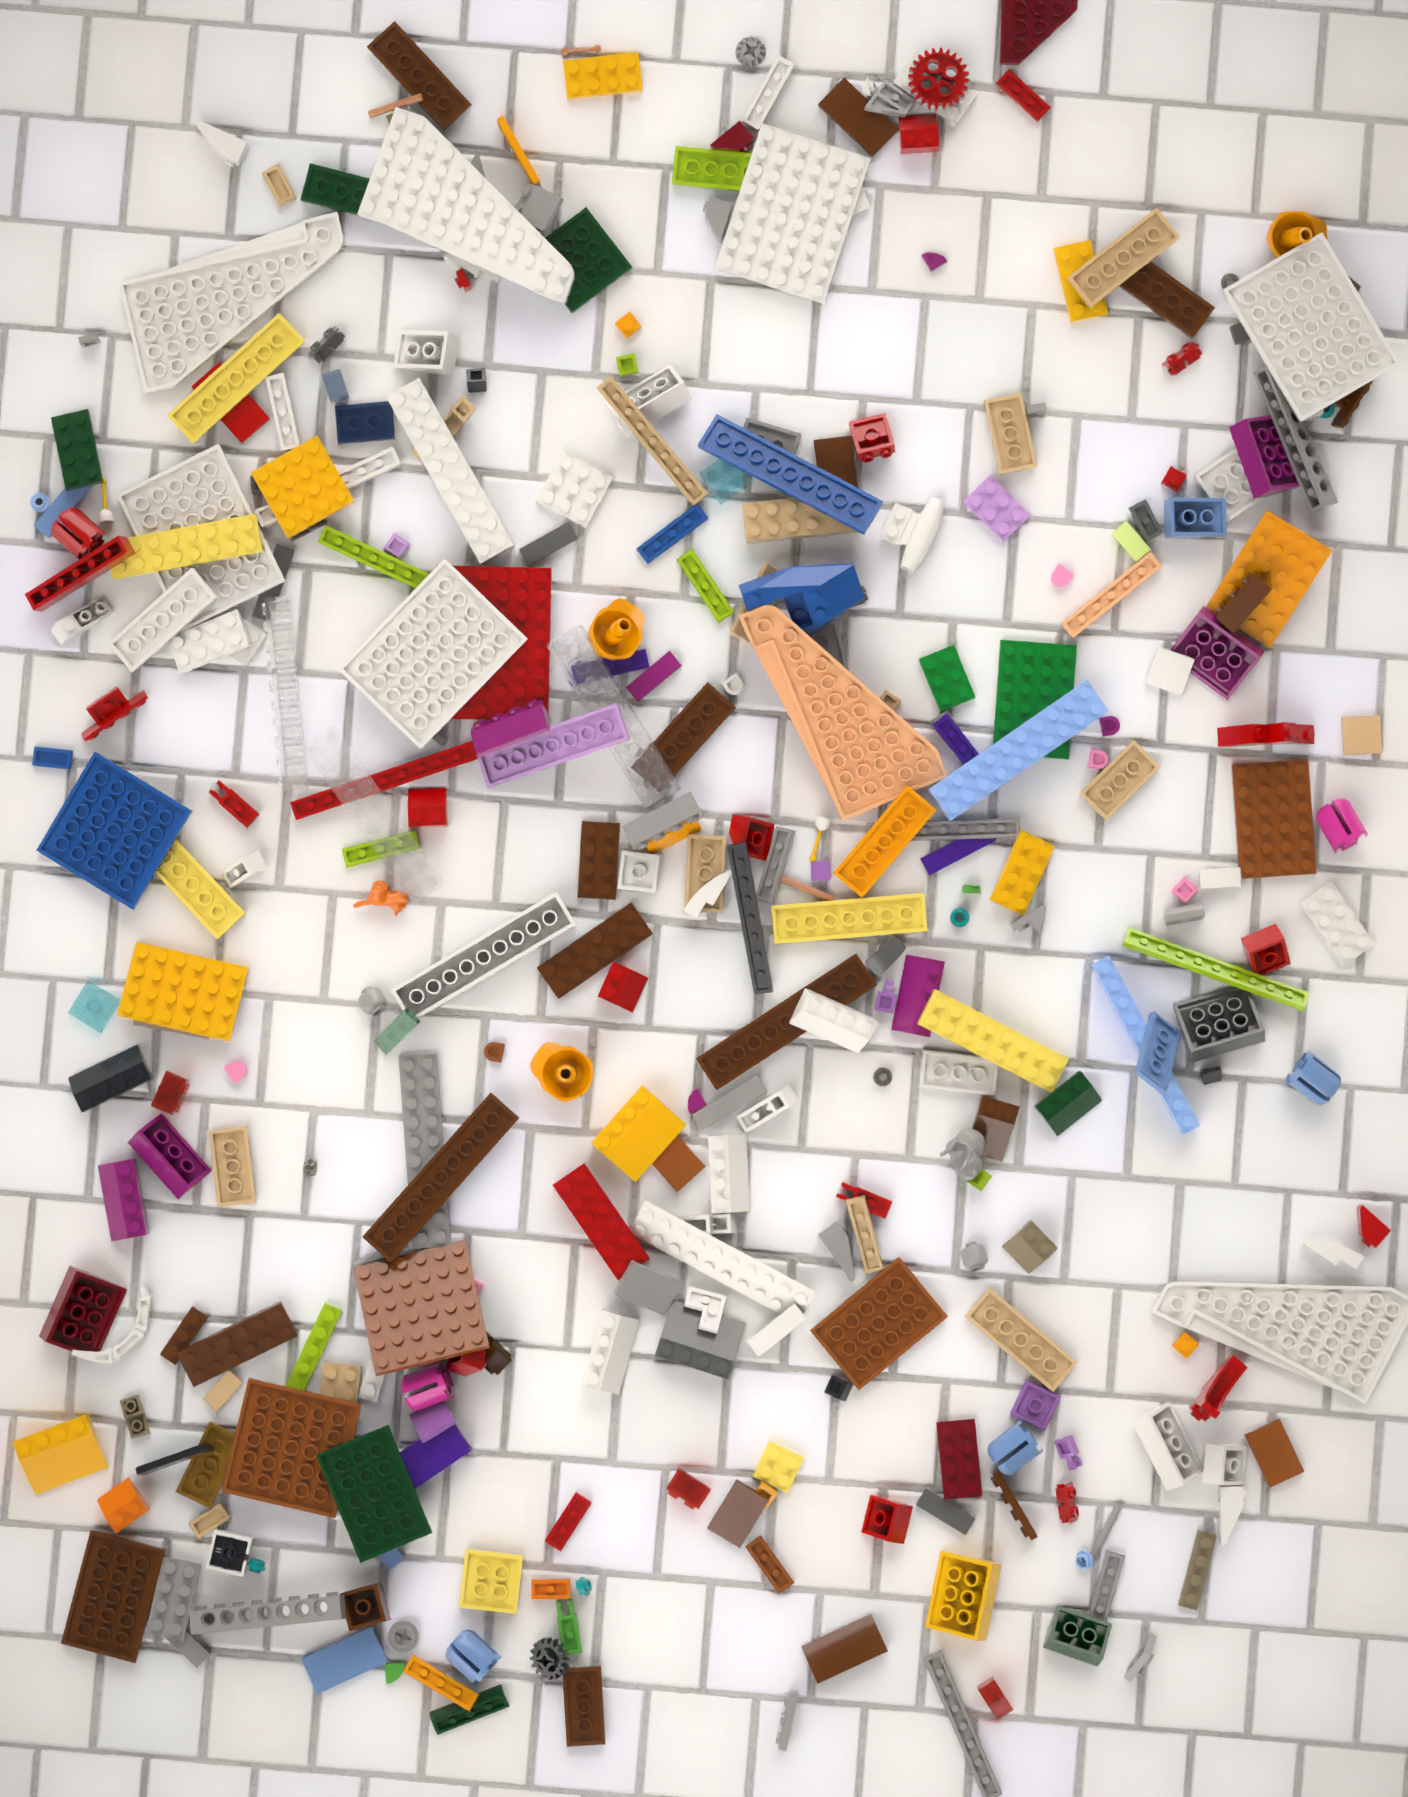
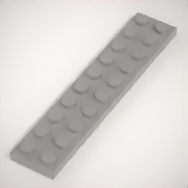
[399,1054,451,1249]

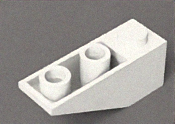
[51,596,113,646]

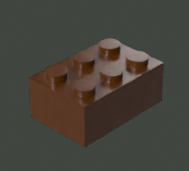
[1216,570,1272,633]

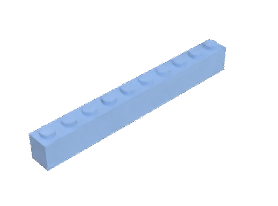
[1090,956,1200,1135]

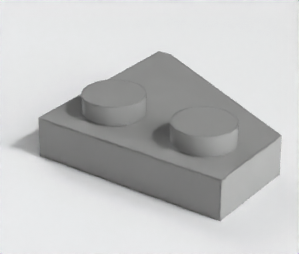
[864,80,916,118]
[1124,1633,1157,1682]

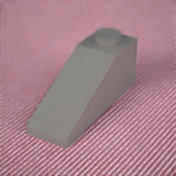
[818,1221,855,1282]

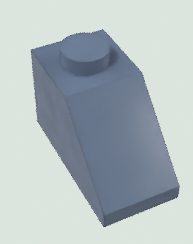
[321,369,349,404]

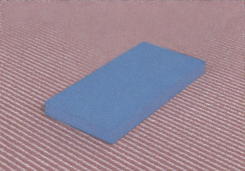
[1134,1011,1181,1094]
[301,1626,388,1694]

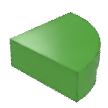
[962,885,981,894]
[385,1662,405,1684]

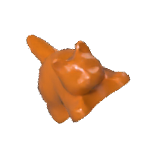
[353,881,409,916]

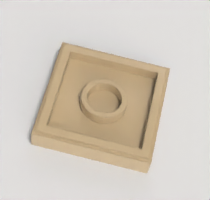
[1341,715,1382,755]

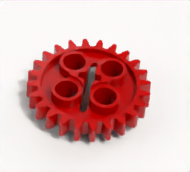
[908,47,970,111]

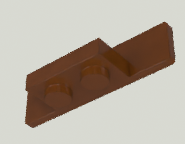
[1331,380,1373,429]

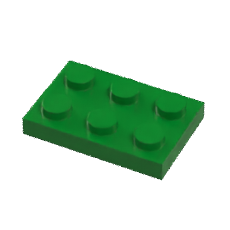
[918,645,976,712]

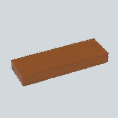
[745,1535,795,1594]

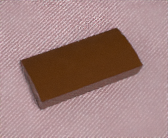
[801,1614,888,1684]

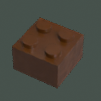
[339,1582,391,1631]

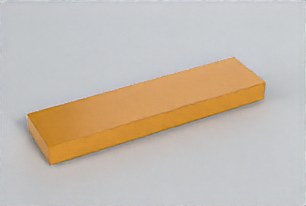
[497,115,541,186]
[403,1655,480,1711]

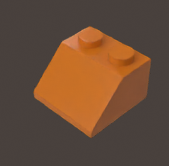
[97,1477,151,1533]

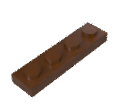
[990,1468,1038,1541]

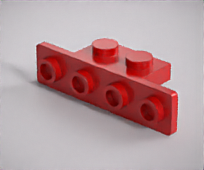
[81,686,148,742]

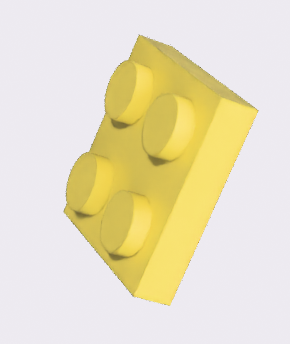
[753,1441,804,1493]

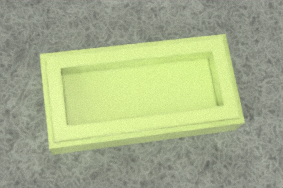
[1111,521,1151,562]

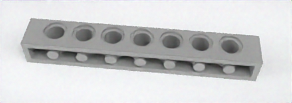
[1253,366,1338,513]
[189,1592,346,1635]

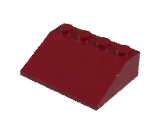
[39,1265,127,1352]

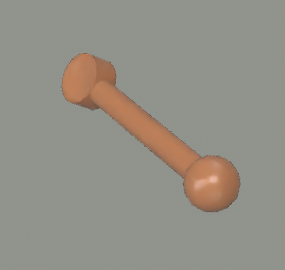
[562,45,601,56]

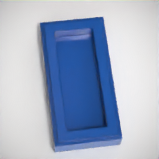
[32,746,73,770]

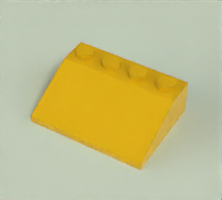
[591,1085,687,1182]
[12,1413,108,1495]
[925,1551,1002,1641]

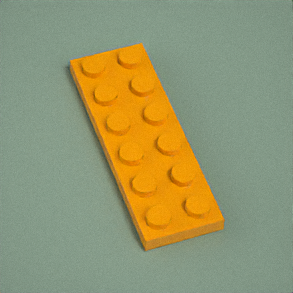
[833,785,936,898]

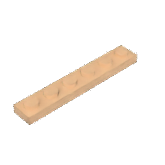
[1061,552,1162,639]

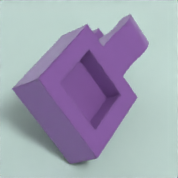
[874,979,897,1014]
[1054,1435,1083,1471]

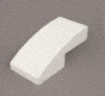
[1200,867,1242,889]

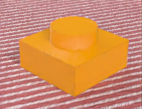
[615,311,642,339]
[1171,1331,1199,1359]
[756,1481,778,1509]

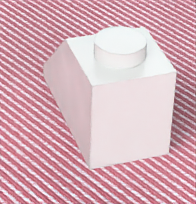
[222,851,268,889]

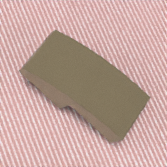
[120,1395,151,1439]

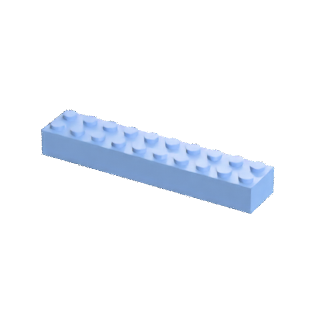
[928,680,1109,822]

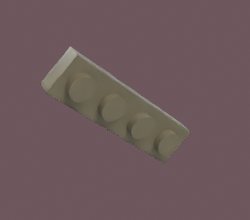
[1178,1530,1217,1611]

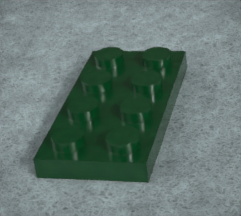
[300,163,370,216]
[51,409,104,491]

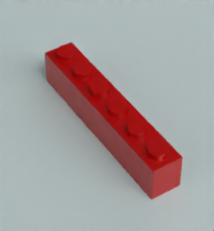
[25,536,136,612]

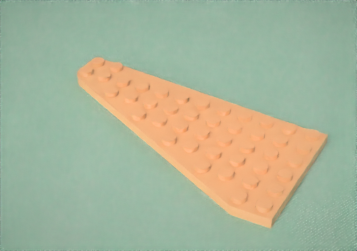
[738,605,948,821]

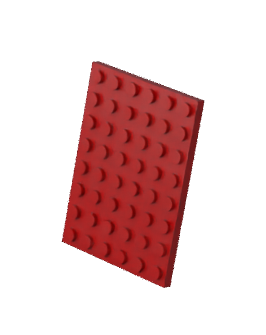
[436,565,552,720]

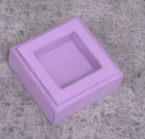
[383,533,410,560]

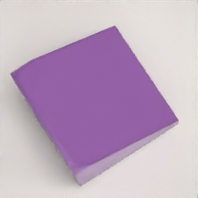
[811,861,831,881]

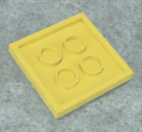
[459,1549,523,1614]

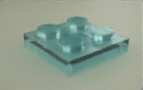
[699,459,752,505]
[68,980,121,1033]

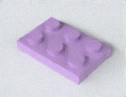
[963,475,1031,543]

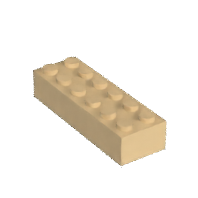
[742,498,858,544]

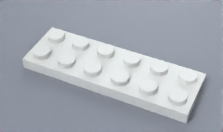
[108,568,218,673]

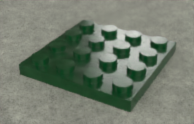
[545,207,632,314]

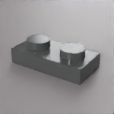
[1128,499,1163,542]

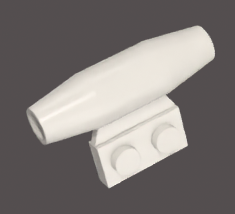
[880,497,945,573]

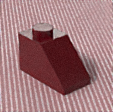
[710,121,754,153]

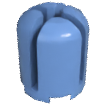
[1285,1051,1341,1105]
[988,1420,1043,1475]
[445,1629,501,1686]

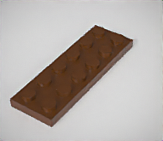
[367,21,472,131]
[1119,262,1215,339]
[631,682,736,793]
[537,902,653,999]
[176,1301,298,1387]

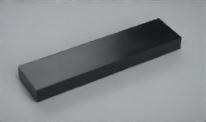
[135,1443,214,1475]

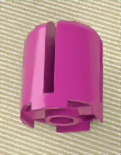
[1316,798,1368,854]
[400,1361,455,1411]

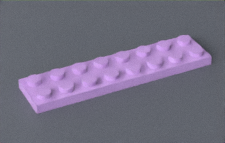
[478,703,630,788]

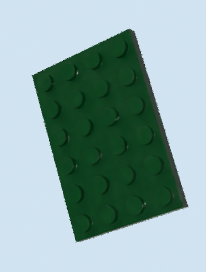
[316,1424,432,1563]

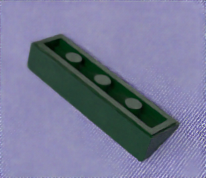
[429,1684,510,1735]

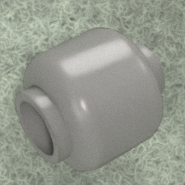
[358,987,387,1016]
[961,1242,988,1272]

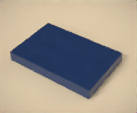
[335,401,395,445]

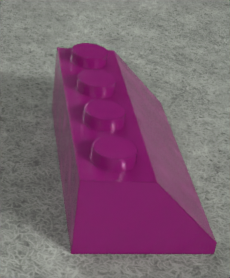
[470,700,551,758]
[891,955,945,1038]
[127,1114,212,1200]
[98,1158,149,1241]

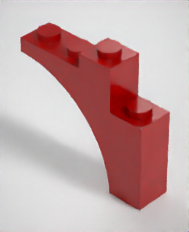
[1217,722,1315,748]
[1189,1354,1248,1422]

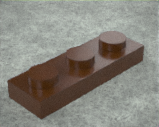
[160,1306,209,1365]

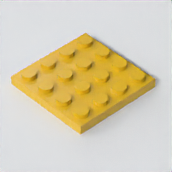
[251,435,355,539]

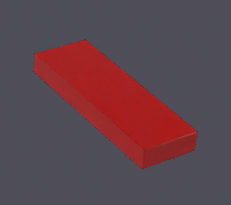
[996,69,1051,122]
[545,1492,592,1552]

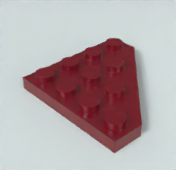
[1000,0,1078,65]

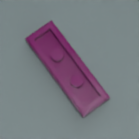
[626,651,682,702]

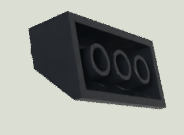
[68,1044,154,1113]

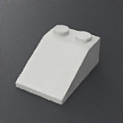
[393,330,459,375]

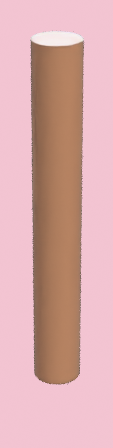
[368,93,423,118]
[781,875,835,901]

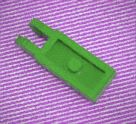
[556,1598,583,1655]

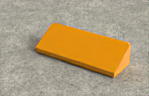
[646,821,701,854]

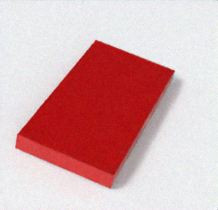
[191,362,270,444]

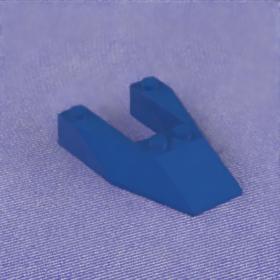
[738,563,865,637]

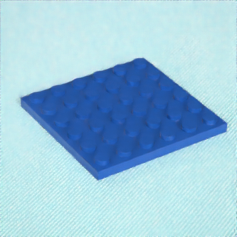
[36,752,193,910]

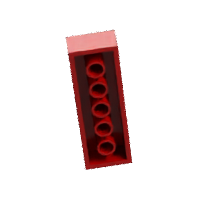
[553,1163,650,1280]

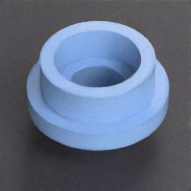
[30,493,50,512]
[1075,1550,1094,1570]

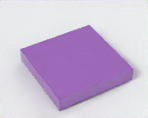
[1010,1379,1061,1431]
[409,1400,456,1443]

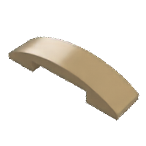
[411,396,477,461]

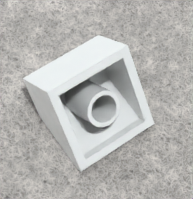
[1203,1444,1248,1485]

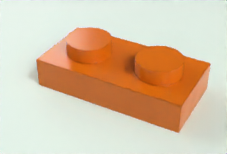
[531,1578,570,1599]

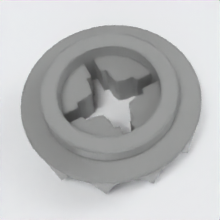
[735,36,766,67]
[388,1621,419,1652]

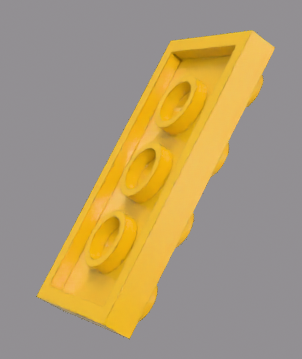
[563,52,643,100]
[1053,240,1108,323]
[989,830,1055,916]

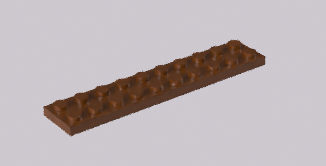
[696,953,877,1090]
[362,1092,519,1263]

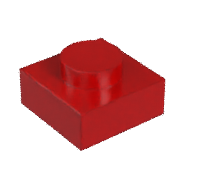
[455,269,472,292]
[1161,466,1187,492]

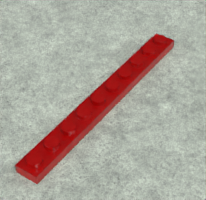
[290,741,478,820]

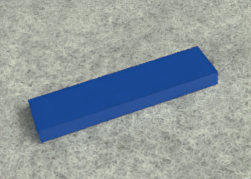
[636,503,709,564]

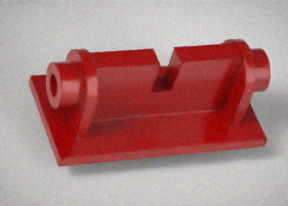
[1162,342,1202,376]
[1055,1482,1079,1523]

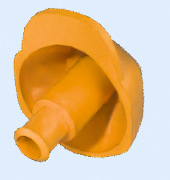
[1266,211,1327,259]
[588,598,645,660]
[530,1042,593,1102]

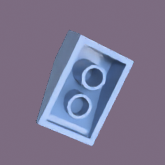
[1164,498,1227,539]

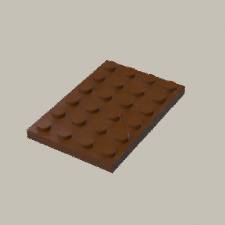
[61,1530,166,1663]

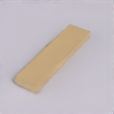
[846,1195,884,1274]

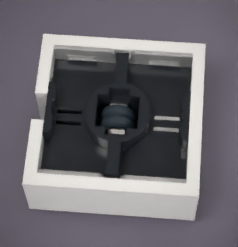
[205,1529,254,1577]

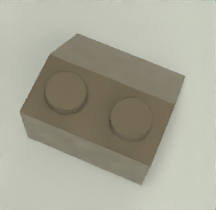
[1002,1220,1058,1274]

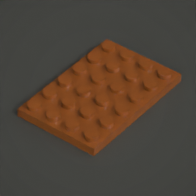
[1231,759,1317,879]
[810,1257,948,1390]

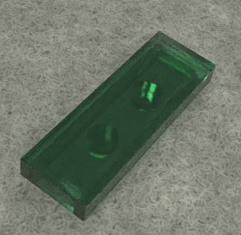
[374,1007,421,1055]

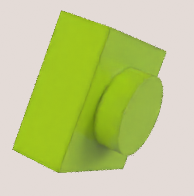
[616,353,639,377]
[965,1169,992,1191]

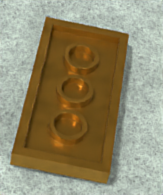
[175,1421,235,1508]

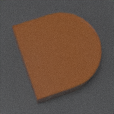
[484,1042,505,1063]

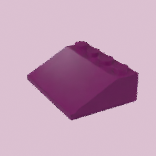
[1229,415,1300,499]
[1170,605,1264,701]

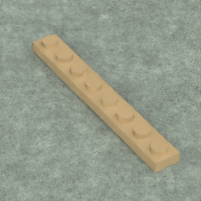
[596,375,708,506]

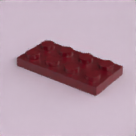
[936,1419,983,1500]

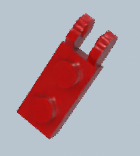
[209,780,260,829]
[836,1182,893,1219]

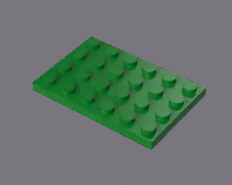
[993,640,1077,760]

